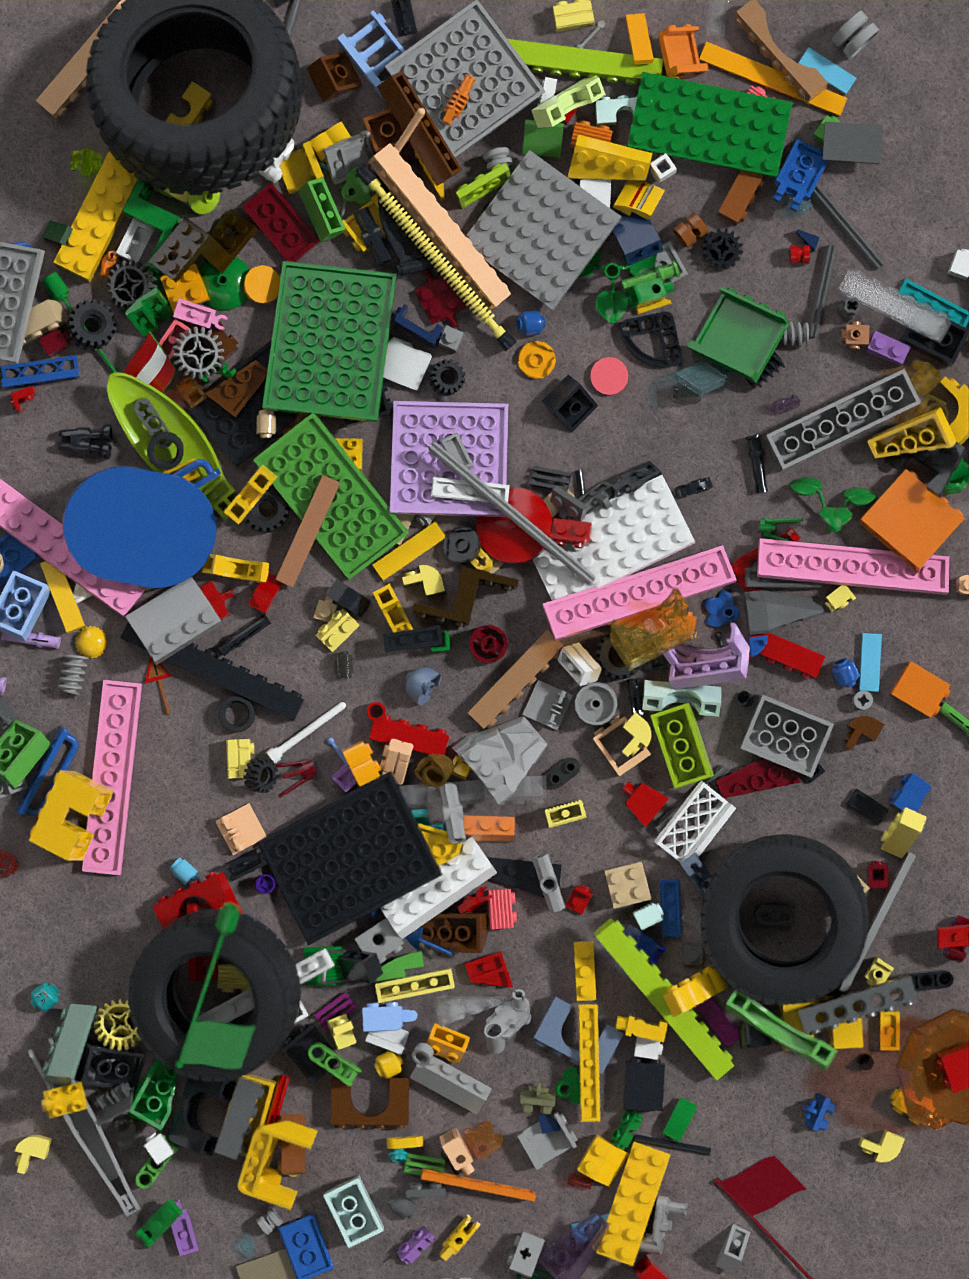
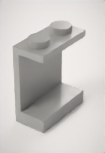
[517,1111,578,1170]

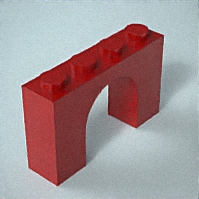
[152,871,243,929]

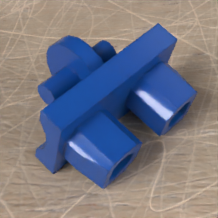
[802,1093,836,1131]

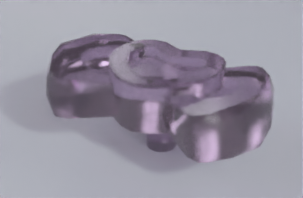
[772,394,800,415]

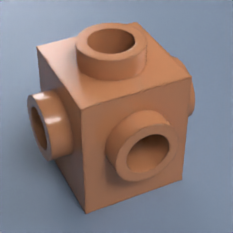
[841,322,870,350]

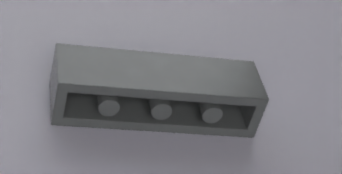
[215,1077,265,1160]

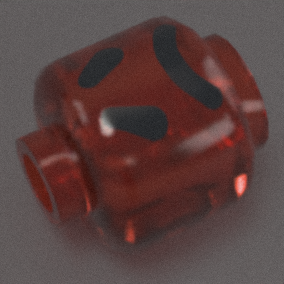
[0,850,19,878]

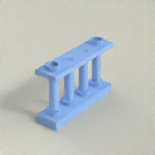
[337,10,405,101]

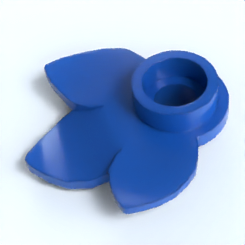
[703,590,739,627]

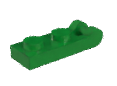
[134,1199,184,1249]

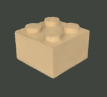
[604,861,651,909]

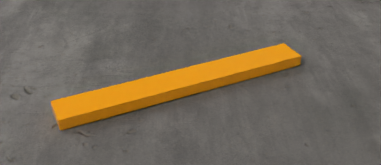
[699,42,847,117]

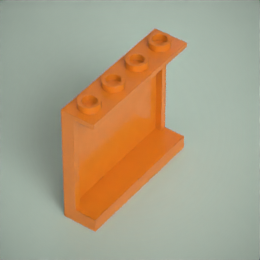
[859,469,965,573]

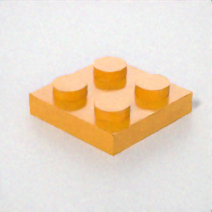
[160,264,210,313]

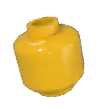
[373,1050,403,1079]

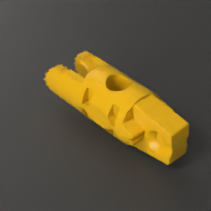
[439,1214,480,1261]

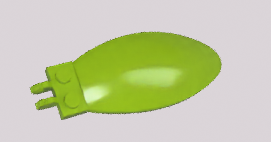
[107,372,236,520]

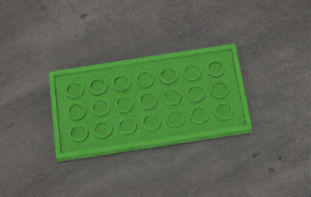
[253,413,409,580]

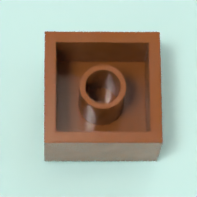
[363,108,411,154]

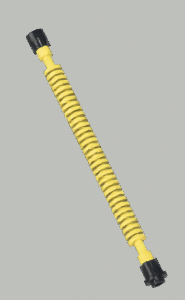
[355,164,517,352]

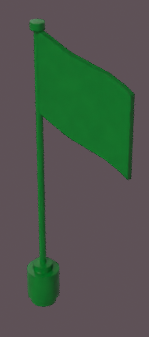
[175,903,256,1069]

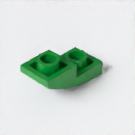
[662,1097,698,1143]

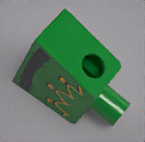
[626,278,674,311]

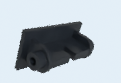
[391,0,418,37]

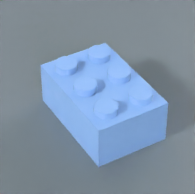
[0,570,51,642]

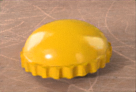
[75,626,108,659]

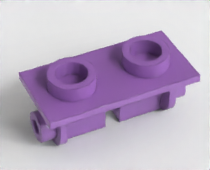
[397,1226,435,1265]

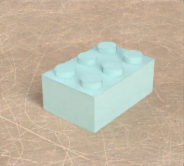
[323,1175,384,1248]

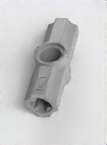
[440,783,466,844]
[532,853,565,913]

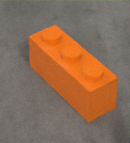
[463,816,515,842]

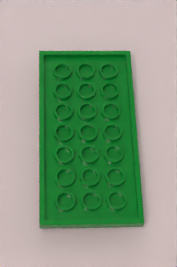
[627,72,793,178]

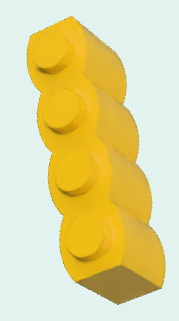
[663,965,729,1017]

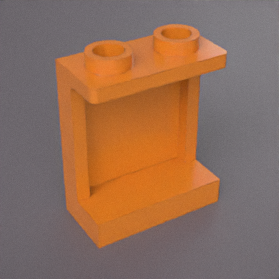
[658,24,709,78]
[889,661,951,718]

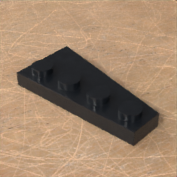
[487,857,562,898]

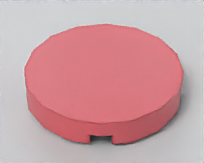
[590,357,628,395]

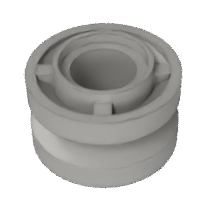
[483,147,513,172]

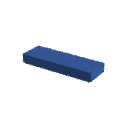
[660,879,681,937]

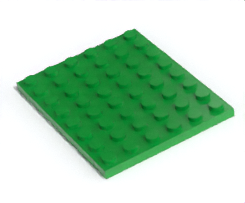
[262,261,397,423]

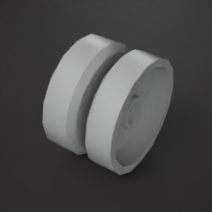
[831,10,880,59]
[575,682,618,725]

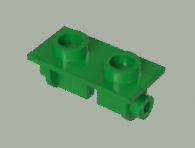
[610,1109,643,1150]

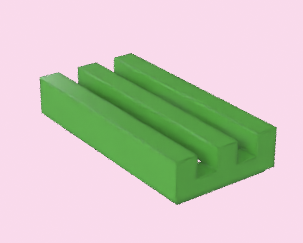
[404,1152,446,1175]

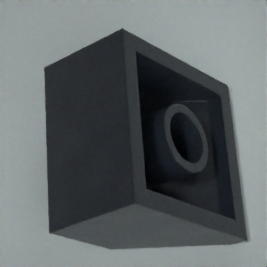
[541,375,598,433]

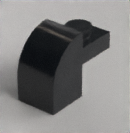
[326,579,371,617]

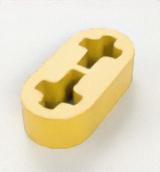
[470,548,493,572]
[386,1135,424,1149]

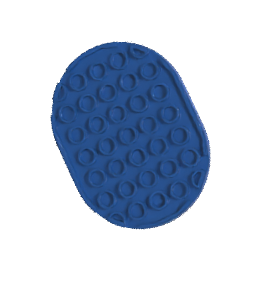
[63,466,217,588]

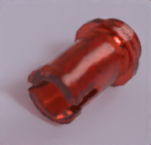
[568,1172,593,1190]

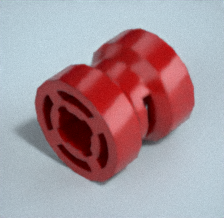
[789,245,810,264]

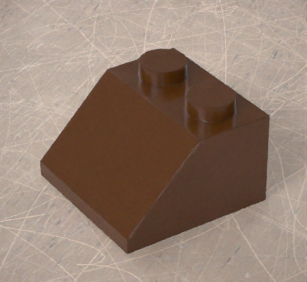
[307,52,362,102]

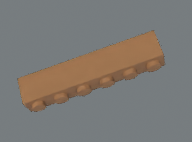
[468,630,564,729]

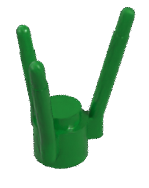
[759,518,803,541]

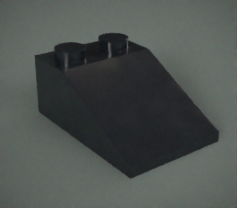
[75,1041,145,1092]

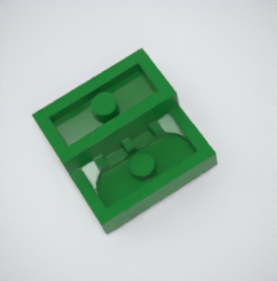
[125,287,174,337]

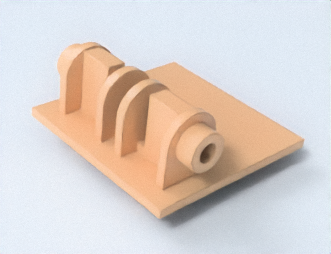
[215,803,267,855]

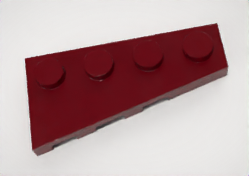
[715,758,801,798]

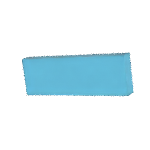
[799,47,856,95]
[859,633,882,692]

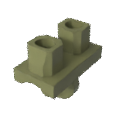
[520,1082,556,1114]

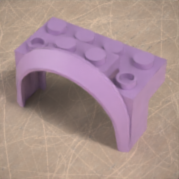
[662,623,750,690]

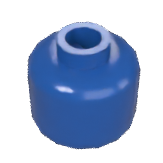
[516,310,546,336]
[831,658,859,688]

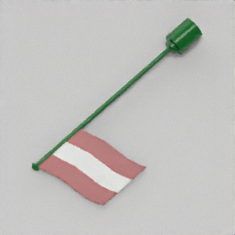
[41,272,177,392]

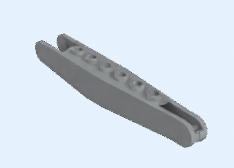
[28,1037,141,1217]

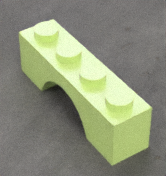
[531,77,605,128]

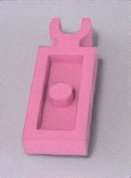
[173,298,228,330]

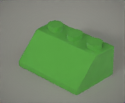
[0,719,51,789]

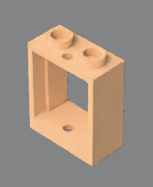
[592,716,651,776]

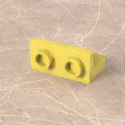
[316,608,360,652]

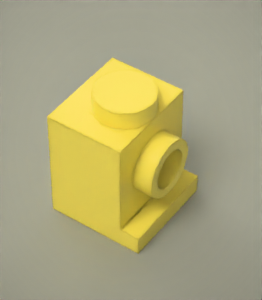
[824,585,856,612]
[864,957,894,986]

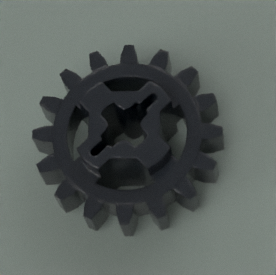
[702,228,743,270]

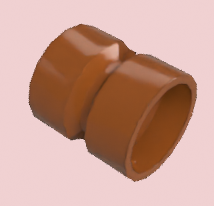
[673,212,709,248]

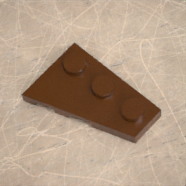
[205,360,268,418]

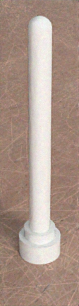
[266,702,346,763]

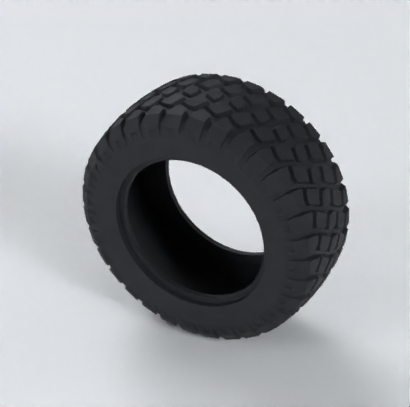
[86,0,302,195]

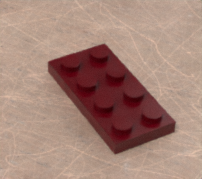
[242,183,320,262]

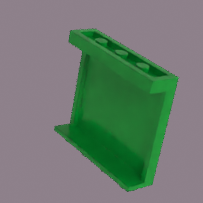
[687,287,790,383]

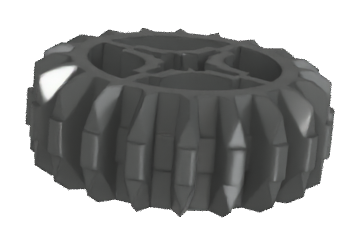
[105,260,157,311]

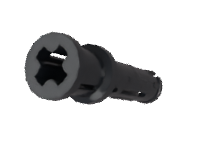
[745,434,768,493]

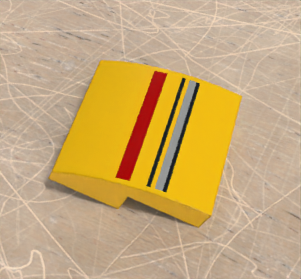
[613,180,665,220]

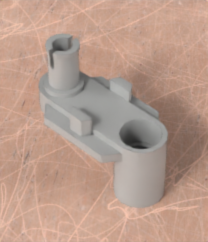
[484,989,530,1054]
[639,1195,688,1255]

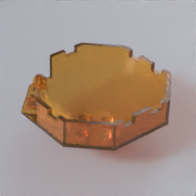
[896,1009,969,1131]

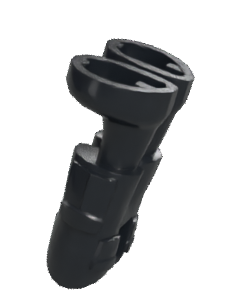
[58,424,112,460]

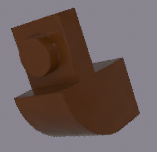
[843,716,885,750]

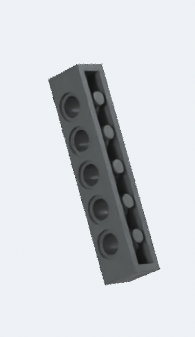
[796,975,918,1035]

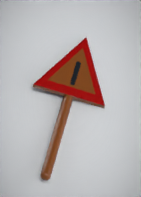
[145,656,172,715]

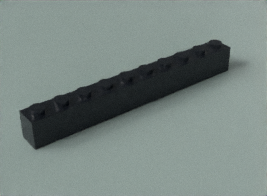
[120,622,305,721]

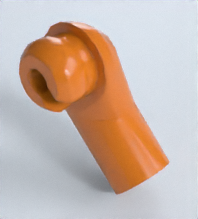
[101,250,119,279]

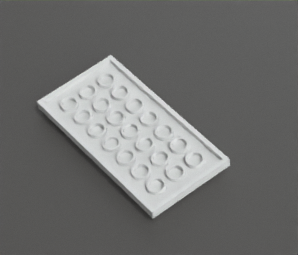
[533,475,695,601]

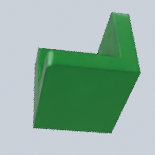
[431,631,450,652]

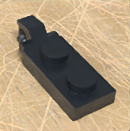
[611,461,662,498]

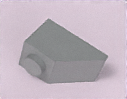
[716,1224,750,1274]

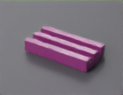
[314,992,357,1031]

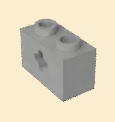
[506,1232,545,1279]

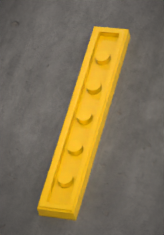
[578,1004,600,1122]

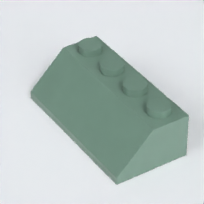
[42,1004,97,1087]

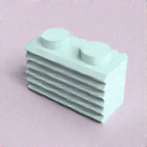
[632,902,664,930]

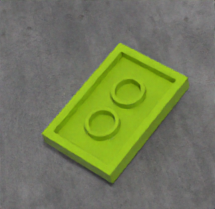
[456,163,510,209]

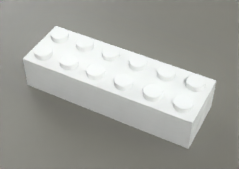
[380,837,497,939]

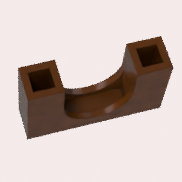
[331,1076,409,1129]

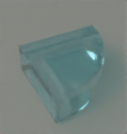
[236,1232,255,1259]

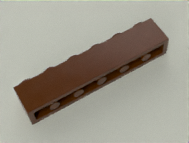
[377,71,462,186]

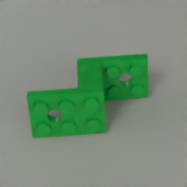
[123,180,182,275]

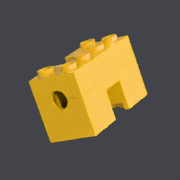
[29,770,114,861]
[780,995,863,1051]

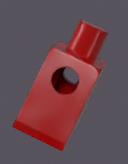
[621,781,669,827]
[632,1254,670,1279]

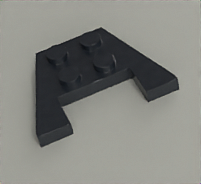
[884,442,966,498]

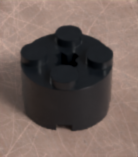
[737,1021,779,1049]

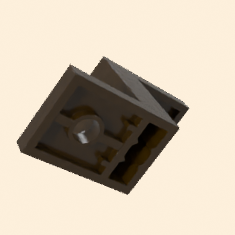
[149,209,258,283]
[413,566,519,628]

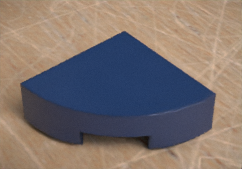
[538,1114,561,1134]

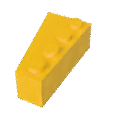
[567,135,652,180]
[867,407,957,458]

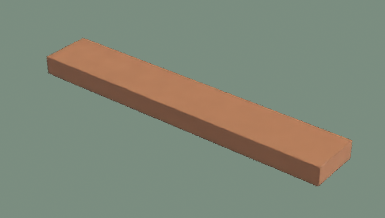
[276,475,340,587]

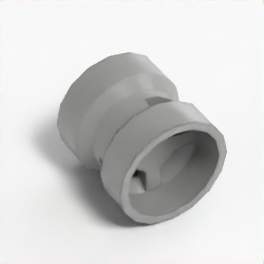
[256,1208,283,1235]

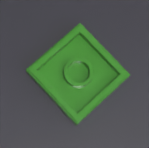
[522,120,564,158]

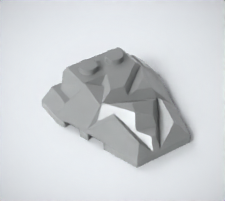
[452,716,548,806]

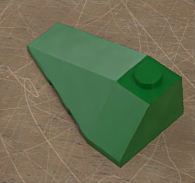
[126,1058,178,1131]

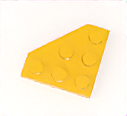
[418,823,463,866]

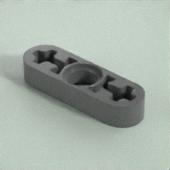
[134,398,172,448]

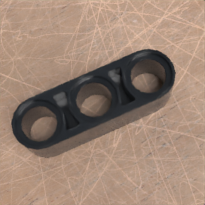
[896,969,954,991]

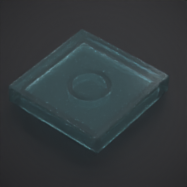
[674,361,729,396]

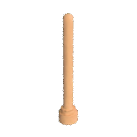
[394,108,425,153]

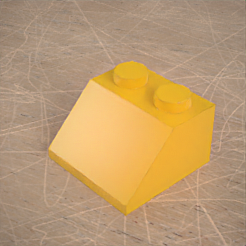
[577,1134,629,1187]

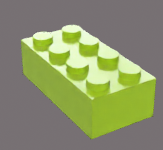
[650,702,714,788]

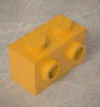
[426,1023,470,1064]

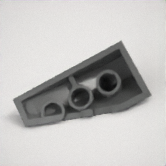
[744,590,824,635]

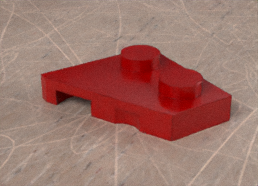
[465,951,513,988]

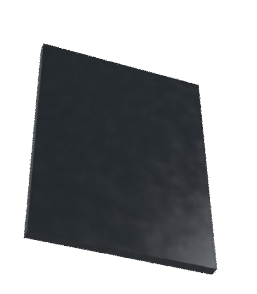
[258,771,443,945]

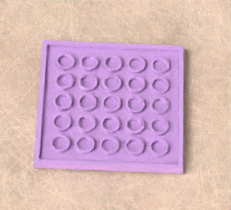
[390,401,508,517]

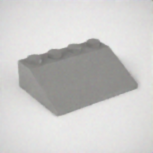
[125,577,222,665]
[740,694,834,778]

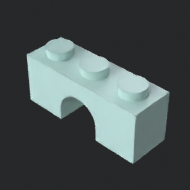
[595,95,638,127]

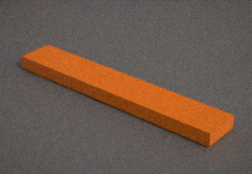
[420,1169,536,1202]

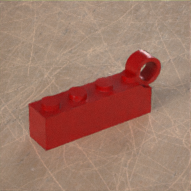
[747,633,825,680]
[367,702,450,755]

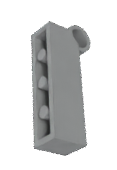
[410,1043,492,1115]

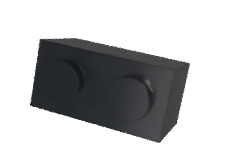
[338,950,383,984]

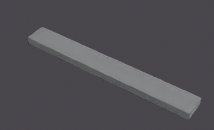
[837,852,916,993]

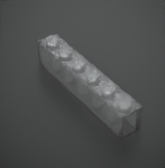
[838,269,951,343]

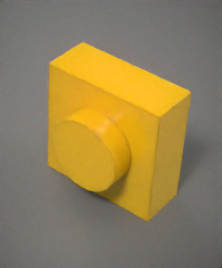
[451,755,471,780]

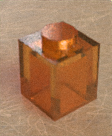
[175,374,207,408]

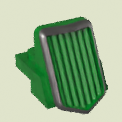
[304,946,349,986]

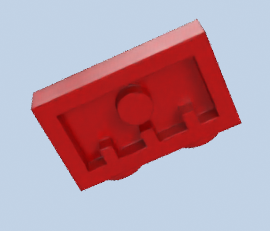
[549,518,592,549]

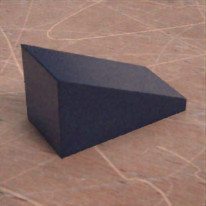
[796,229,820,251]

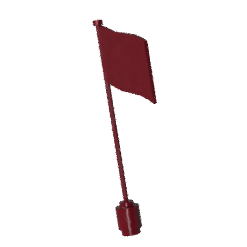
[714,1156,813,1279]

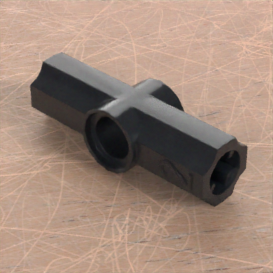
[353,207,392,266]

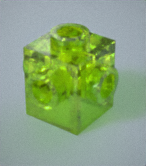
[70,148,101,177]

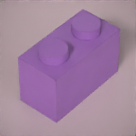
[865,331,911,366]

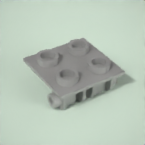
[523,680,573,730]

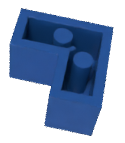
[888,773,932,813]

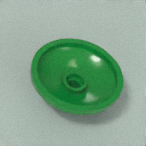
[199,257,250,311]

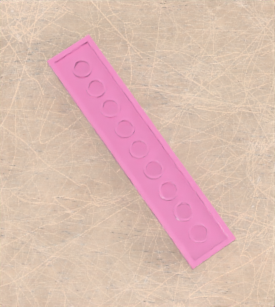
[0,479,145,618]
[757,538,949,595]
[542,545,736,641]
[82,680,142,875]

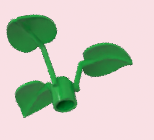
[580,251,657,324]
[788,477,877,532]

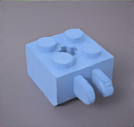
[363,1002,418,1032]

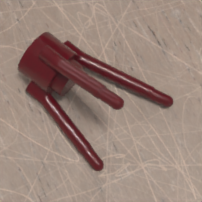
[275,759,317,798]

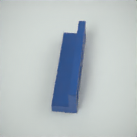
[1,355,80,389]

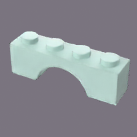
[642,680,721,717]

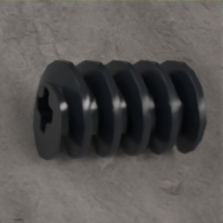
[745,352,785,389]

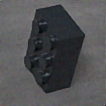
[899,305,969,367]

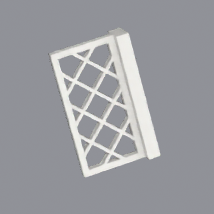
[654,781,736,863]

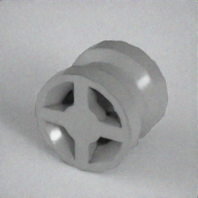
[852,691,873,710]

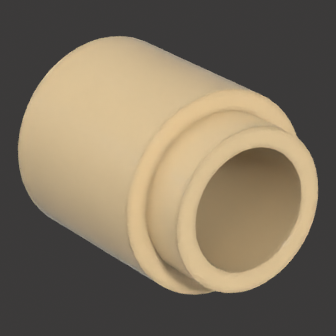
[256,410,276,439]

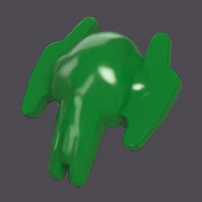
[190,349,236,382]

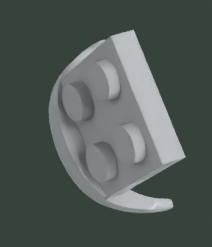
[323,130,373,185]

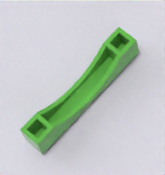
[725,988,837,1072]

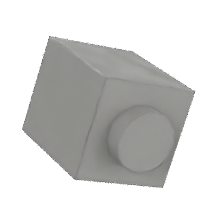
[439,325,464,353]

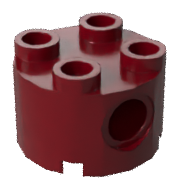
[469,625,508,664]

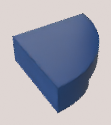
[748,636,768,657]

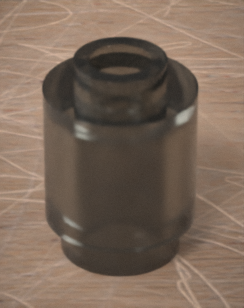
[333,651,354,679]

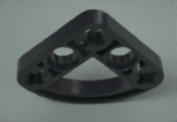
[619,312,682,368]

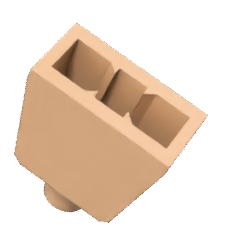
[439,1127,474,1176]

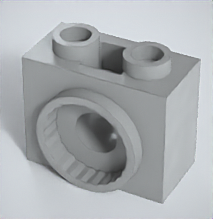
[355,918,404,964]

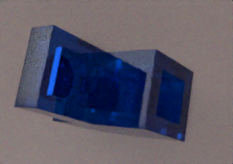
[623,923,666,964]

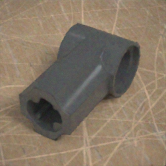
[836,297,861,323]

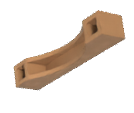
[734,0,828,103]

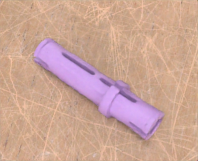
[1,632,61,649]

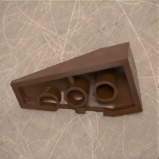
[420,913,488,953]

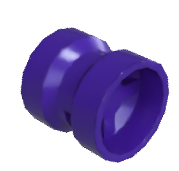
[256,874,276,894]

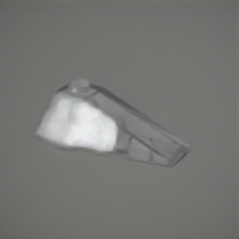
[433,994,513,1027]

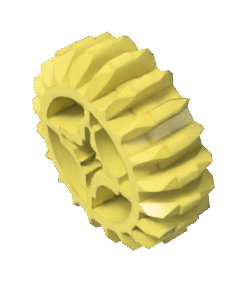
[94,999,141,1051]

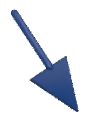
[405,927,452,956]

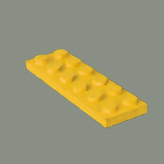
[596,1142,671,1266]

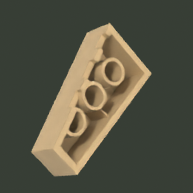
[23,300,68,345]

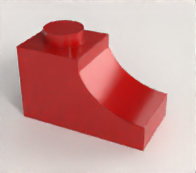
[248,573,282,614]

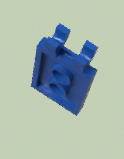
[772,139,828,212]

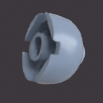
[405,666,442,705]

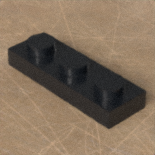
[383,625,443,654]

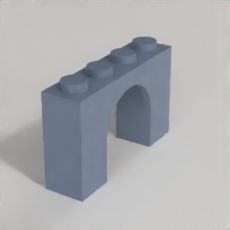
[533,996,624,1074]

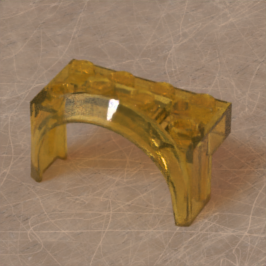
[610,589,697,671]

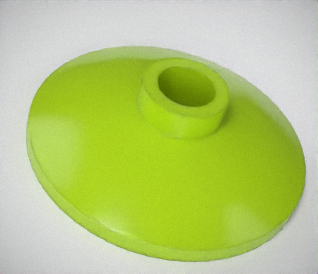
[187,191,220,214]

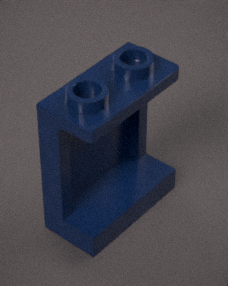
[611,212,663,266]
[393,304,444,349]

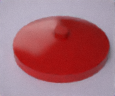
[476,488,553,564]

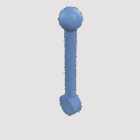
[327,737,347,764]

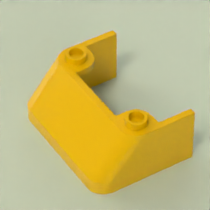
[238,1121,318,1210]

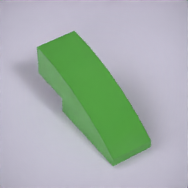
[376,950,424,981]

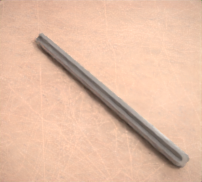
[428,442,596,585]

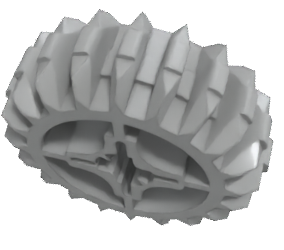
[172,327,224,379]

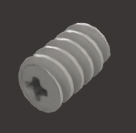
[778,321,809,346]
[57,654,89,695]

